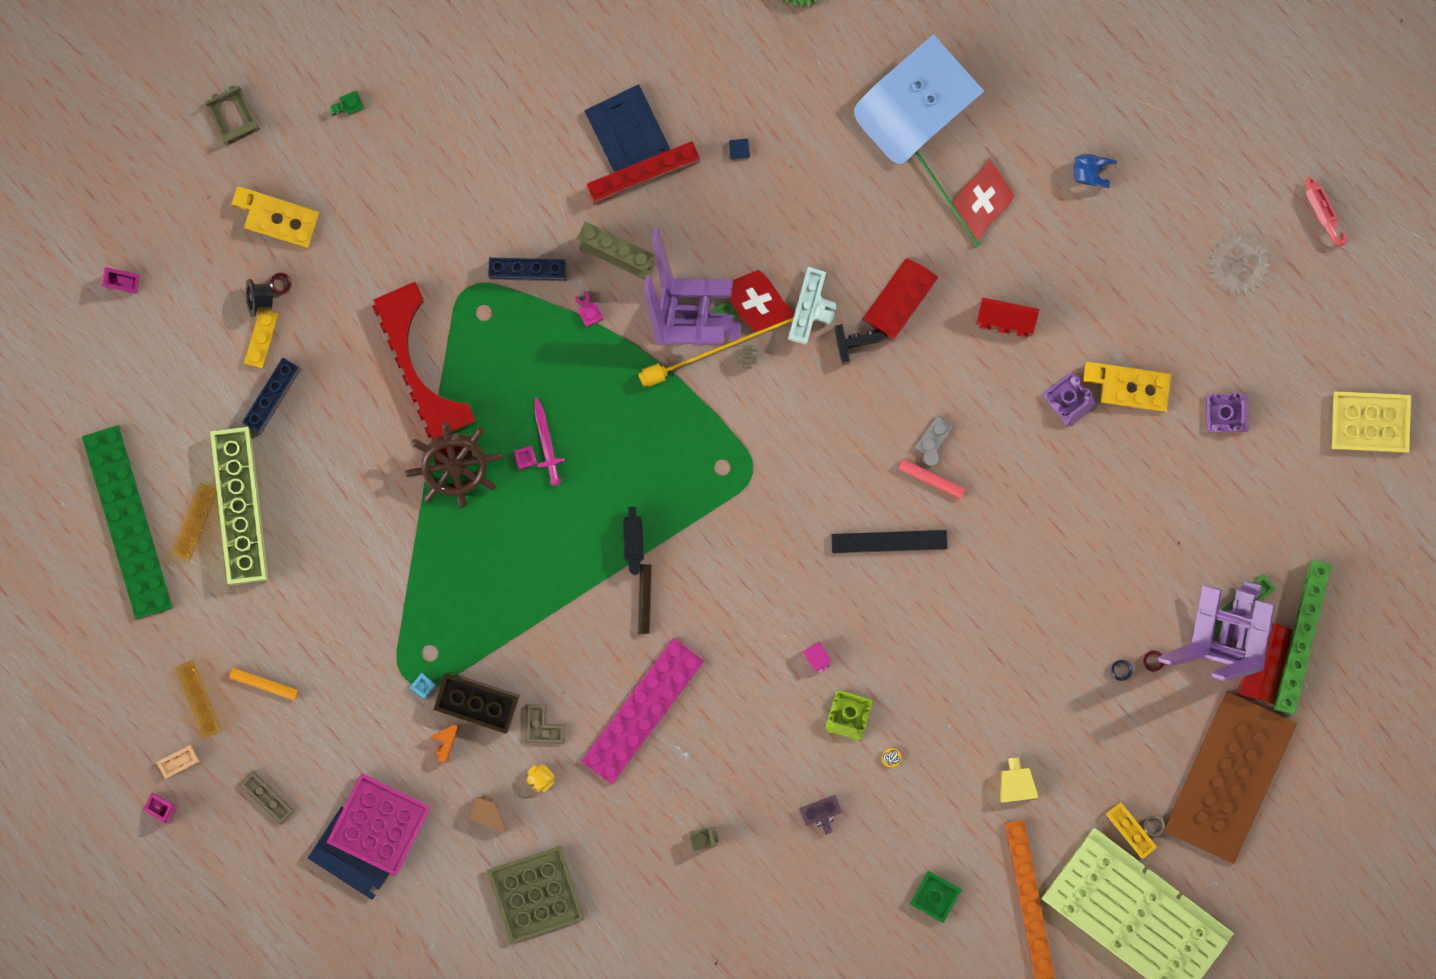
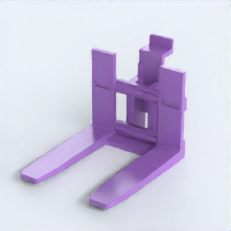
[644,228,742,346]
[1158,581,1275,681]

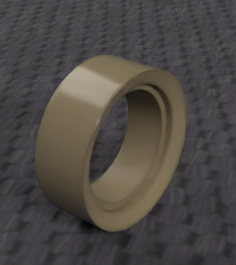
[1143,815,1165,837]

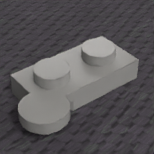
[915,416,953,466]

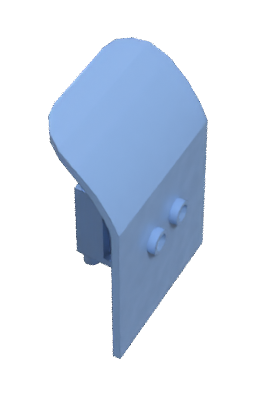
[854,34,984,164]

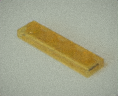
[171,483,217,561]
[175,660,222,739]

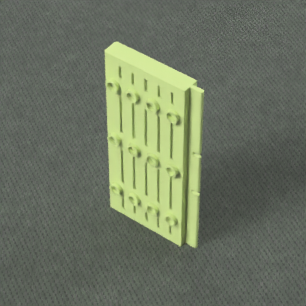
[1041,828,1234,979]

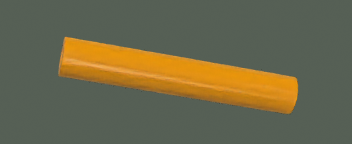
[229,667,299,701]

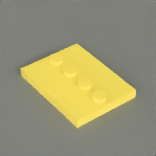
[1331,391,1411,453]

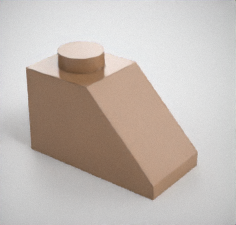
[468,794,506,833]

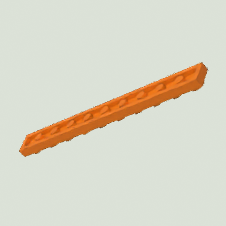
[1005,820,1055,979]

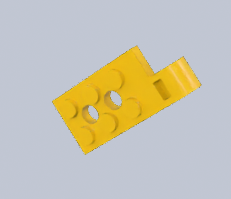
[231,186,319,249]
[1083,362,1171,412]

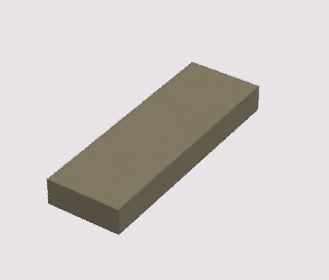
[239,771,294,825]

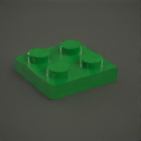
[910,871,962,923]

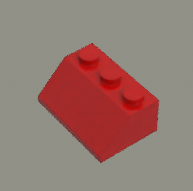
[976,297,1039,338]

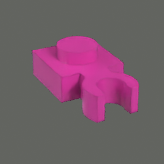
[575,291,603,328]

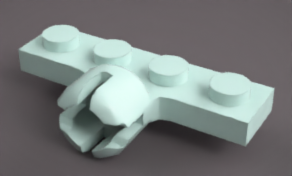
[788,267,836,345]

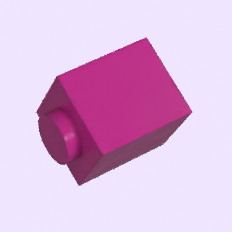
[803,642,831,673]

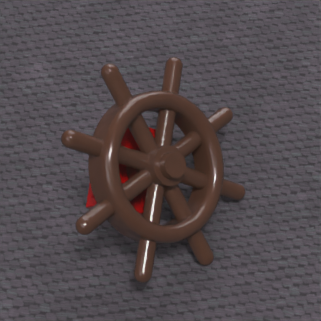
[405,422,503,508]

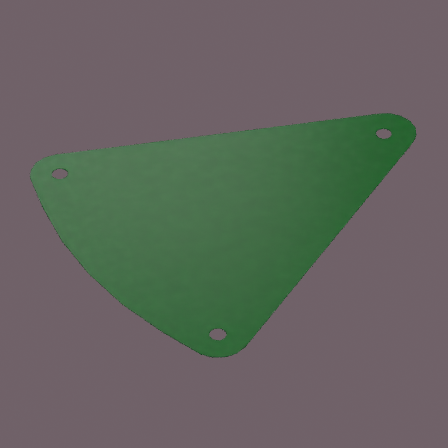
[397,283,753,687]

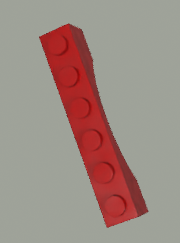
[587,141,700,205]

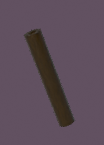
[638,564,652,634]

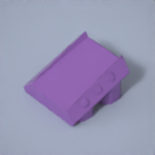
[1043,372,1097,426]
[1207,393,1249,432]

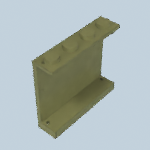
[577,221,656,280]

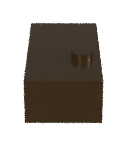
[433,671,520,734]

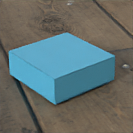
[410,673,436,700]

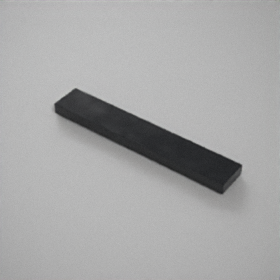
[831,530,947,553]

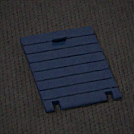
[584,84,671,172]
[307,806,389,900]

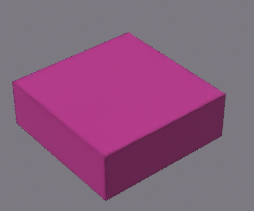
[513,445,537,470]

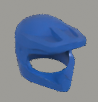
[1073,154,1117,189]

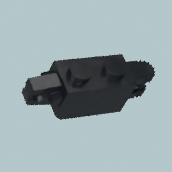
[623,506,644,575]

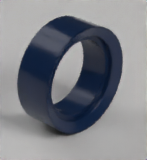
[1111,660,1132,681]

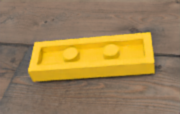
[244,310,279,369]
[1105,802,1157,859]

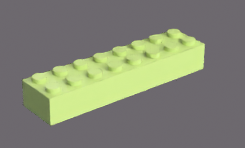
[210,427,269,586]

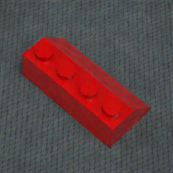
[862,258,939,341]
[1237,623,1293,704]

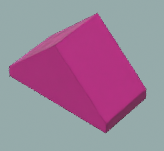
[143,793,179,823]

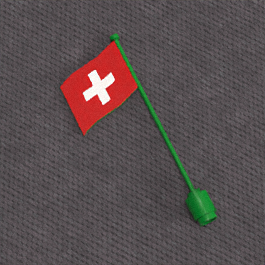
[915,151,1014,248]

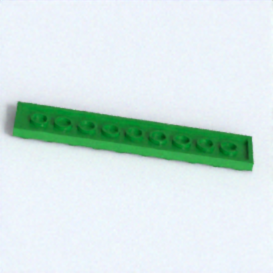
[82,425,173,620]

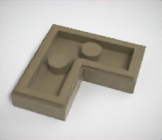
[526,704,565,744]

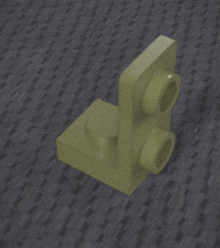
[689,827,719,851]

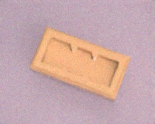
[156,745,200,780]

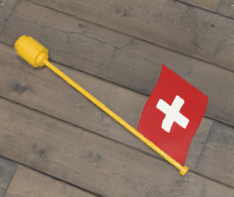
[638,270,795,387]

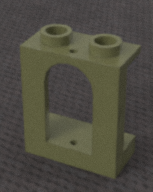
[205,85,260,146]

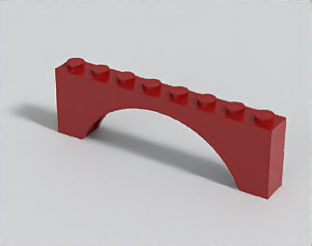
[372,282,477,440]

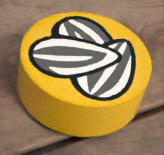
[881,748,901,768]

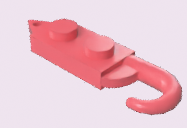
[1306,177,1347,246]

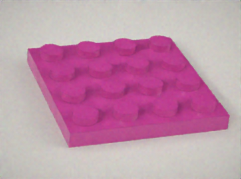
[327,773,431,877]

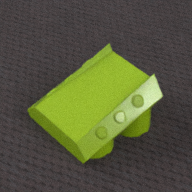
[825,690,873,741]

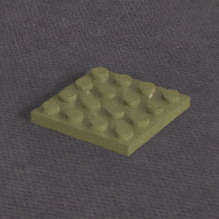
[487,846,585,944]

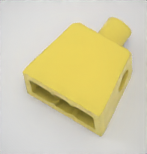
[1000,757,1038,803]

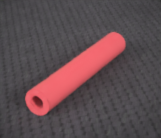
[898,459,965,499]

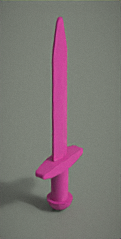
[535,398,565,486]

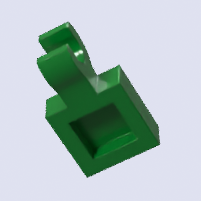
[329,90,364,116]

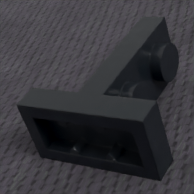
[834,324,884,365]

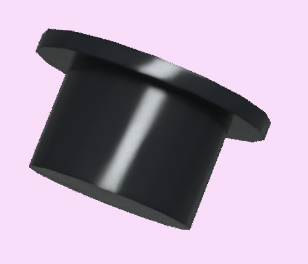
[245,279,273,317]

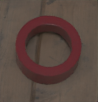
[270,273,292,294]
[1143,650,1164,672]

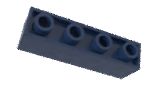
[488,257,566,281]
[242,357,301,434]

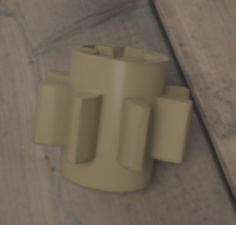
[737,345,757,369]

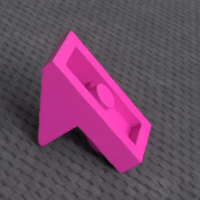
[101,267,140,294]

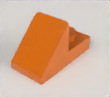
[430,725,459,763]

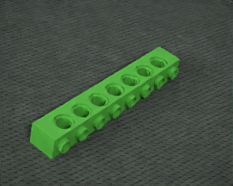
[1273,560,1332,715]

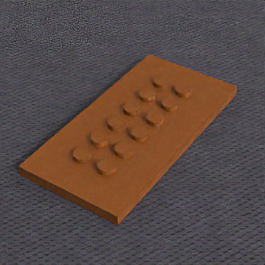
[1164,691,1297,864]

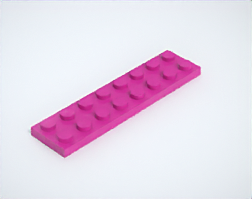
[581,638,704,784]

